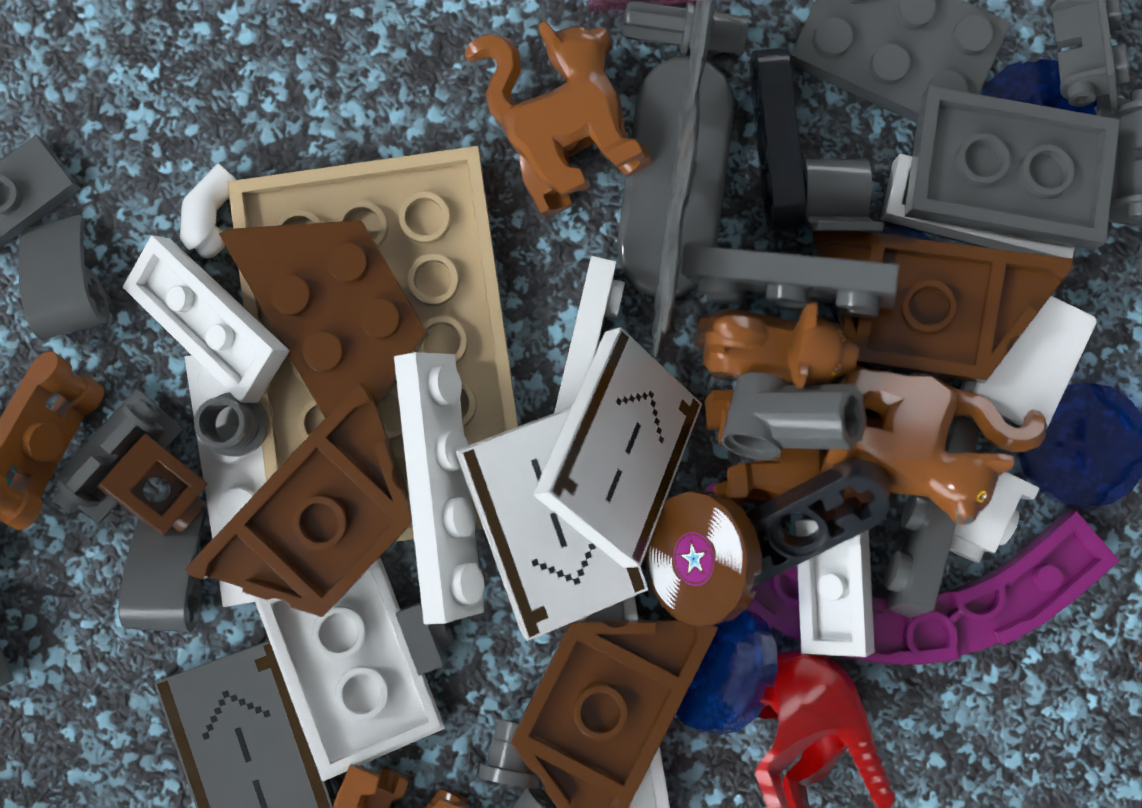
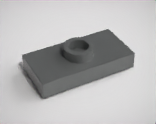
[0,135,81,249]

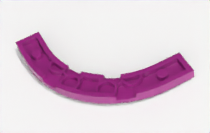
[701,482,1120,665]

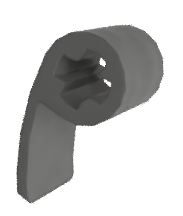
[801,158,884,232]
[18,215,110,341]
[118,510,207,632]

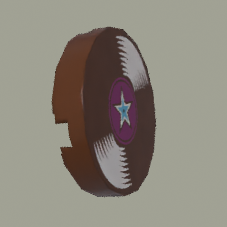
[644,490,762,627]

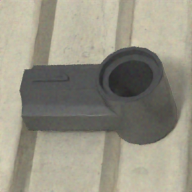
[721,372,867,460]

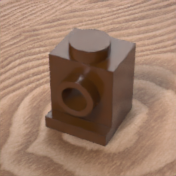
[96,434,208,535]

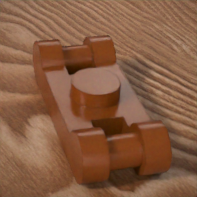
[0,351,104,530]

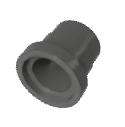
[194,392,269,457]
[478,719,543,789]

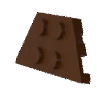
[219,220,429,418]
[812,231,1073,384]
[184,383,413,617]
[510,619,718,808]

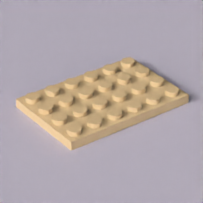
[227,146,519,542]

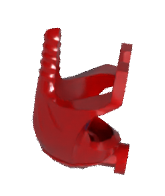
[720,650,895,808]

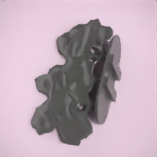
[617,0,735,358]

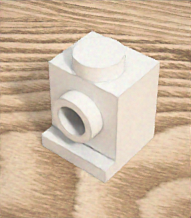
[949,472,1040,563]

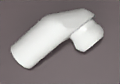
[180,163,236,259]

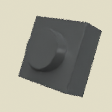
[395,600,454,676]

